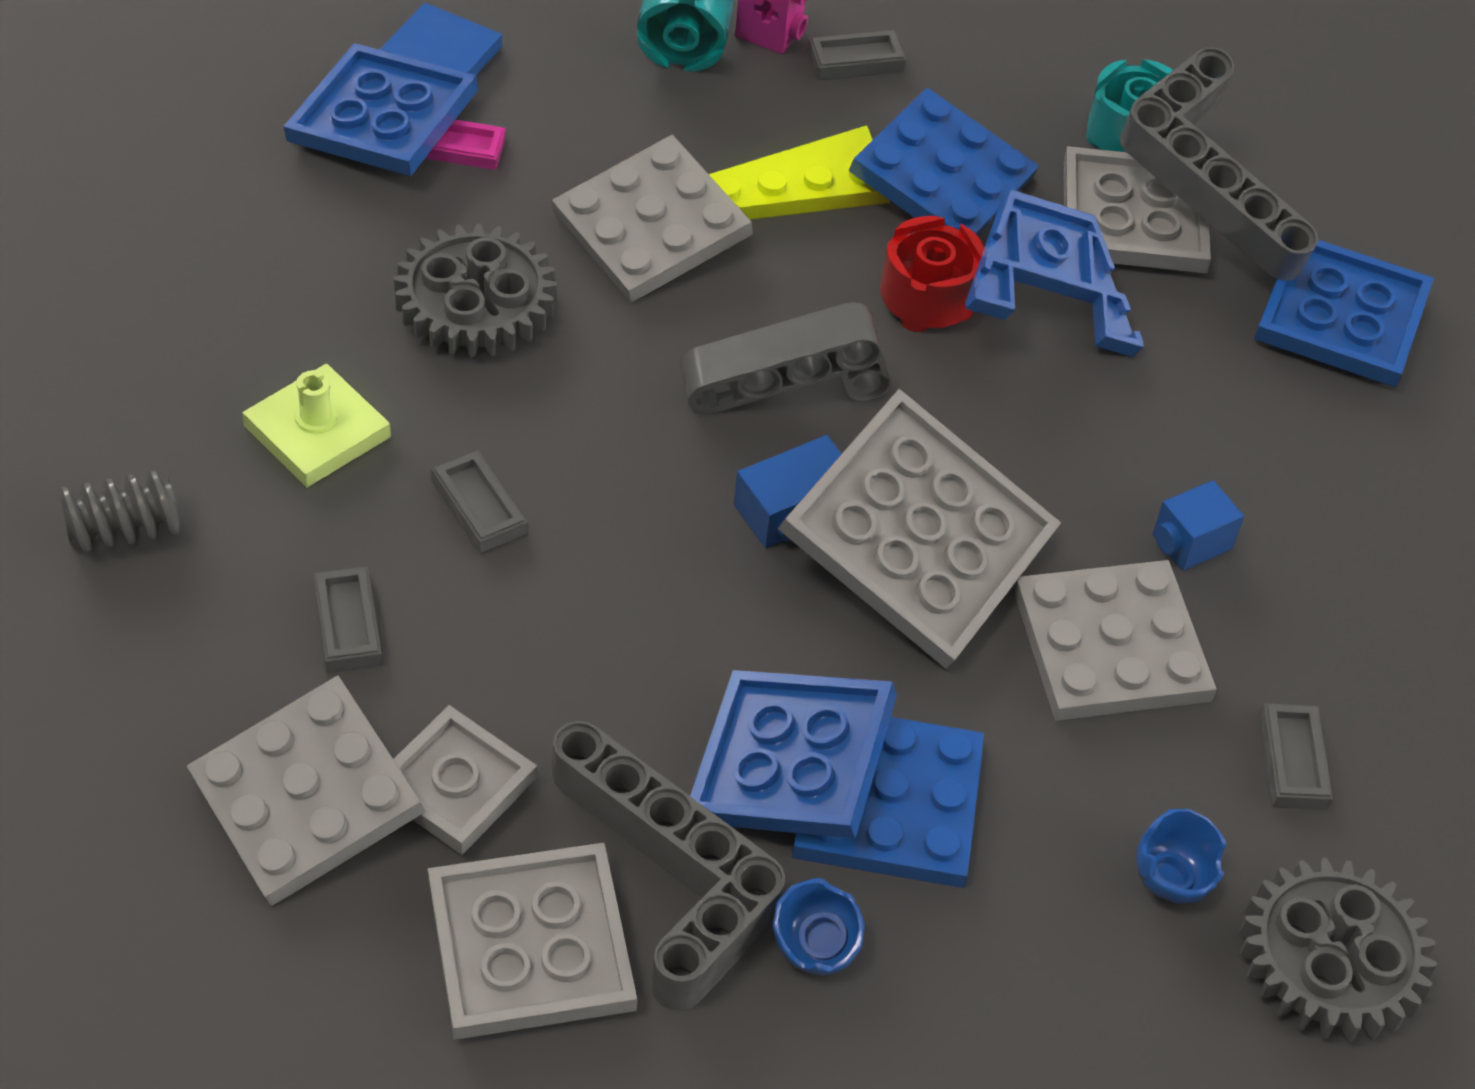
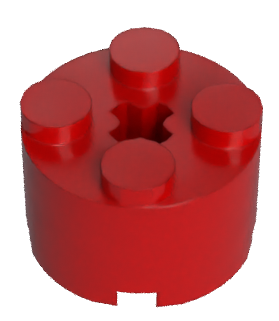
[880,216,984,332]

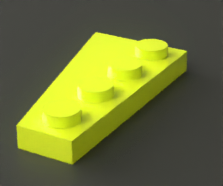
[709,125,890,220]

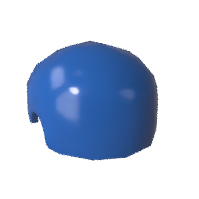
[1136,809,1226,904]
[772,878,866,976]

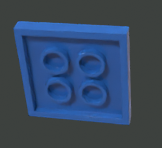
[283,43,478,176]
[848,87,1039,236]
[1254,240,1434,387]
[690,670,897,839]
[792,717,984,888]

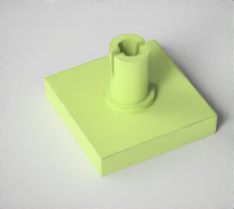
[242,363,391,488]

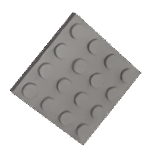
[778,389,1061,669]

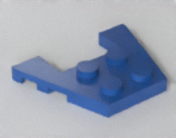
[965,190,1144,357]

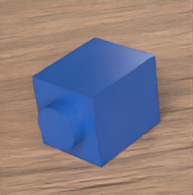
[1152,480,1245,571]

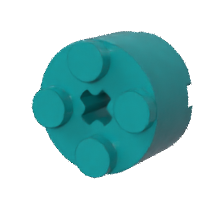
[637,0,734,72]
[1086,59,1173,152]

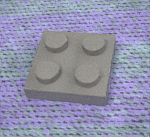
[393,705,537,855]

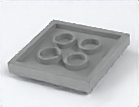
[552,134,753,303]
[1064,146,1211,273]
[1013,560,1217,721]
[187,675,426,907]
[428,843,637,1040]

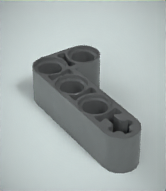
[681,302,891,414]

